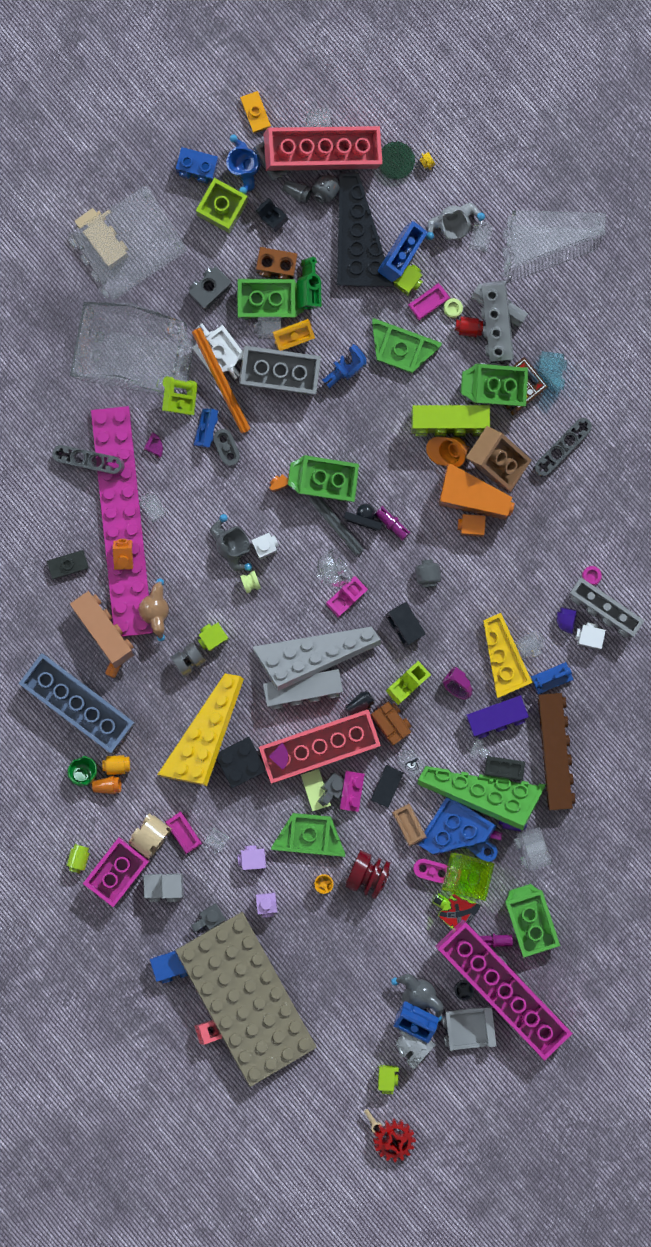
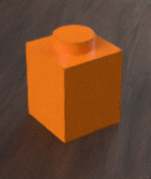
[457,514,486,537]

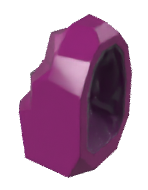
[442,667,473,700]

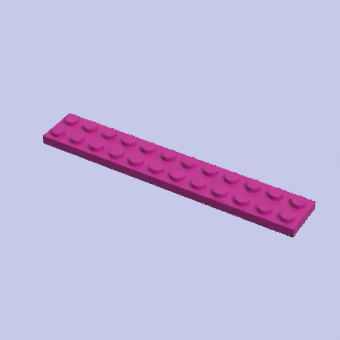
[91,406,153,637]

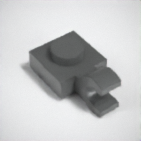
[317,772,344,806]
[191,903,226,932]

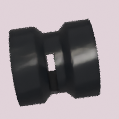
[454,980,474,1001]

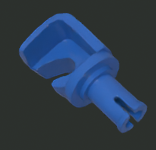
[322,344,367,389]

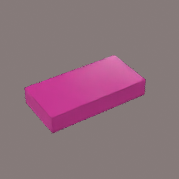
[408,283,450,321]
[165,812,202,854]

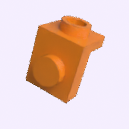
[113,539,134,570]

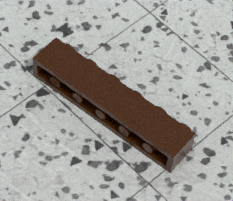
[537,693,576,810]

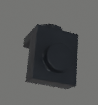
[256,198,289,232]

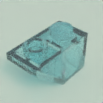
[538,351,567,395]

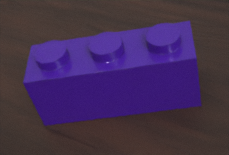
[466,695,529,739]

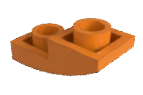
[269,474,289,492]

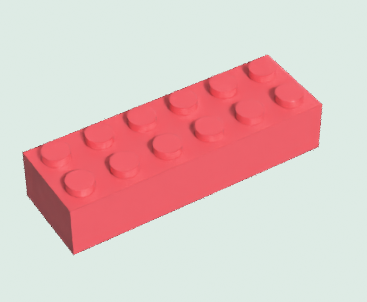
[264,126,382,171]
[259,710,381,784]

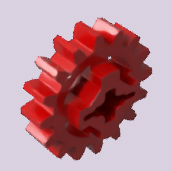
[373,1118,416,1162]

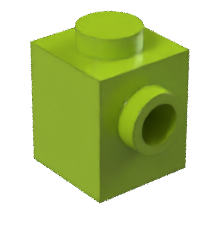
[393,264,423,296]
[198,622,229,651]

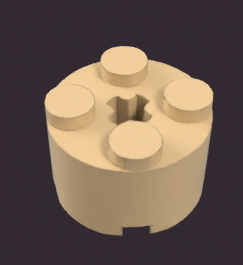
[128,813,172,860]

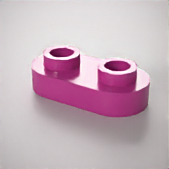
[413,859,452,883]

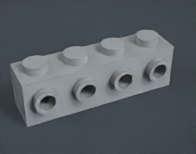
[479,281,514,362]
[568,577,644,638]
[263,669,343,710]

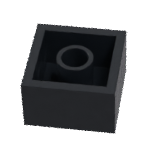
[217,737,267,788]

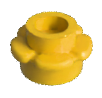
[419,152,436,170]

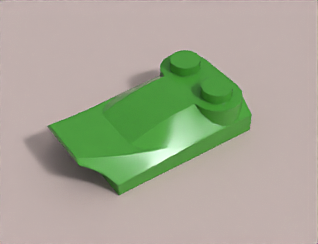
[237,279,304,320]
[461,364,528,406]
[288,455,359,502]
[505,884,560,958]

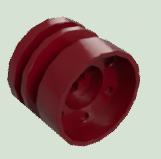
[345,850,391,899]

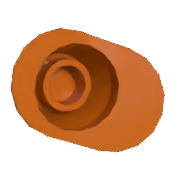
[426,437,470,467]

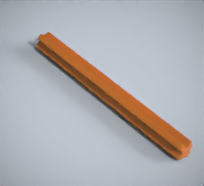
[192,328,250,433]

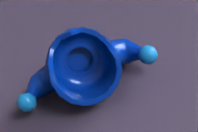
[226,134,260,194]

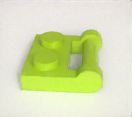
[162,376,197,415]

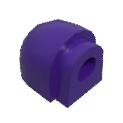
[557,607,578,634]

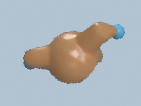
[139,578,169,642]

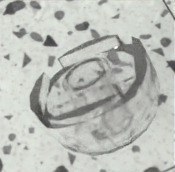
[316,548,352,588]

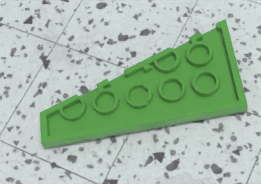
[417,766,546,830]

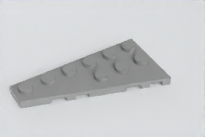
[252,627,381,691]

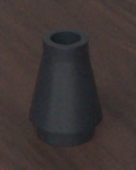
[345,690,375,715]

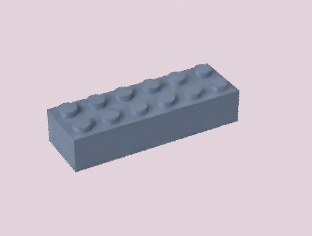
[18,653,135,754]

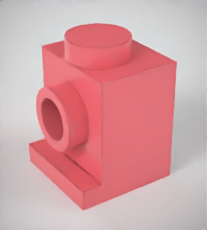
[194,1020,222,1045]

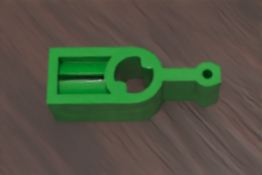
[297,257,322,310]

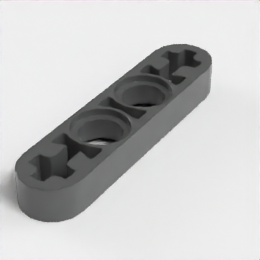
[534,418,592,477]
[53,445,125,474]

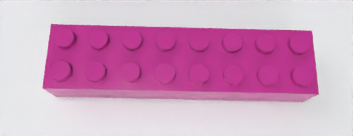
[435,920,573,1061]

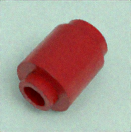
[455,316,483,337]

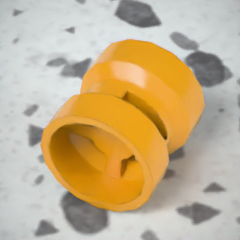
[314,874,334,894]

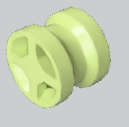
[240,571,261,594]

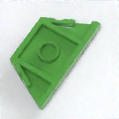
[372,318,442,373]
[271,813,345,857]

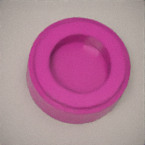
[582,566,602,585]

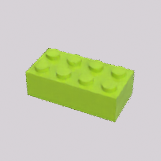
[411,405,490,437]

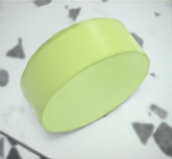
[444,298,463,318]

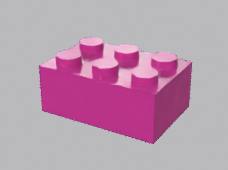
[83,837,150,907]

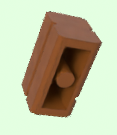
[370,701,412,746]

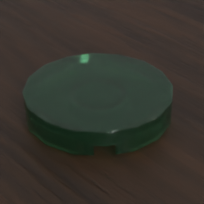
[379,141,415,180]

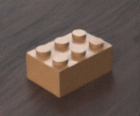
[466,426,531,492]

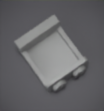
[442,1006,496,1051]

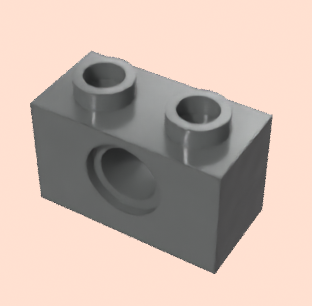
[189,266,232,311]

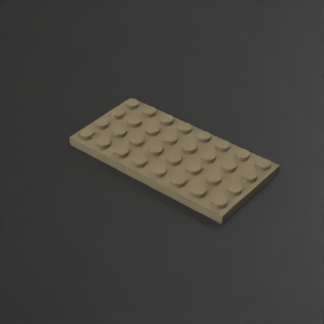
[174,912,317,1087]

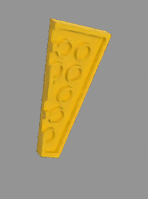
[157,673,244,786]

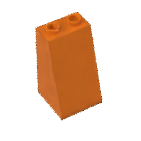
[439,464,515,520]

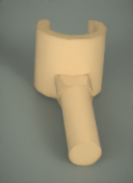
[364,1109,382,1133]

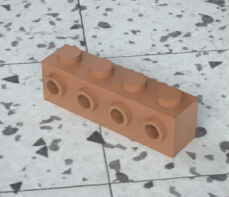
[70,591,134,669]

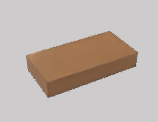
[392,804,427,847]

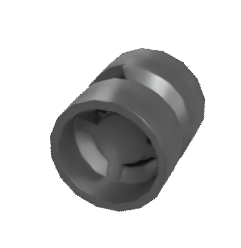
[170,642,206,677]

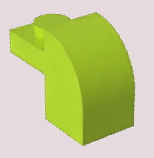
[386,661,431,705]

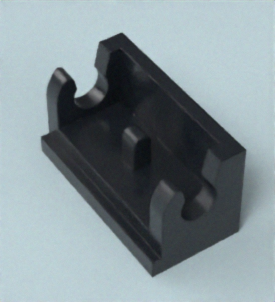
[385,602,426,647]

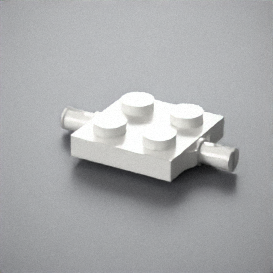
[192,323,243,380]

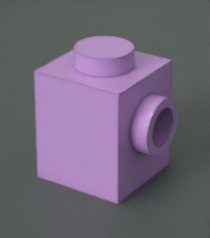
[238,845,266,870]
[256,892,277,918]

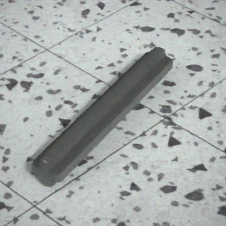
[309,496,363,556]

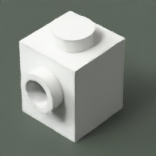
[252,533,279,560]
[575,623,606,650]

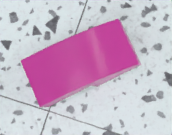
[326,576,368,618]

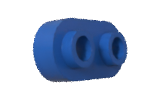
[466,841,498,862]

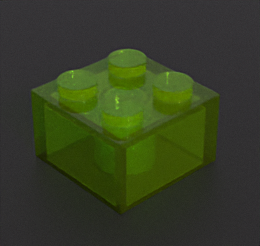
[442,853,495,901]

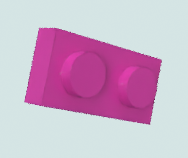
[340,771,365,812]

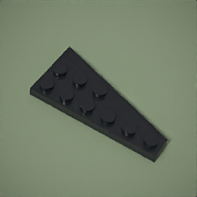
[337,172,394,288]

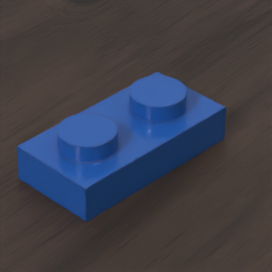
[194,408,218,448]

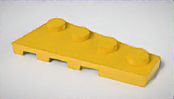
[483,613,532,698]

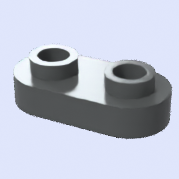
[213,429,240,466]

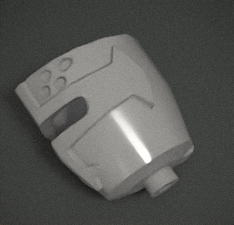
[396,1031,435,1070]

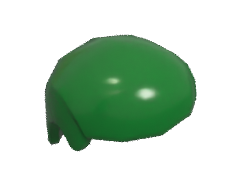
[67,756,97,787]

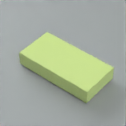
[301,769,331,811]

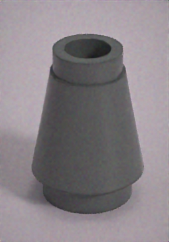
[282,180,312,203]

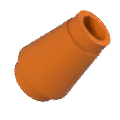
[92,775,122,795]

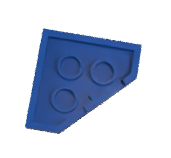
[417,797,497,855]

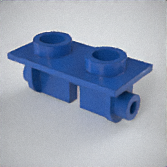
[531,662,574,694]

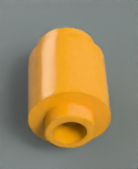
[102,755,130,775]

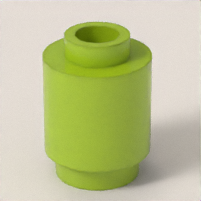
[66,844,90,873]

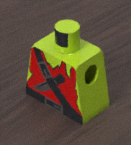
[432,893,481,929]

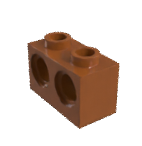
[256,247,298,279]

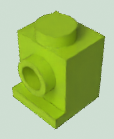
[378,1065,399,1094]

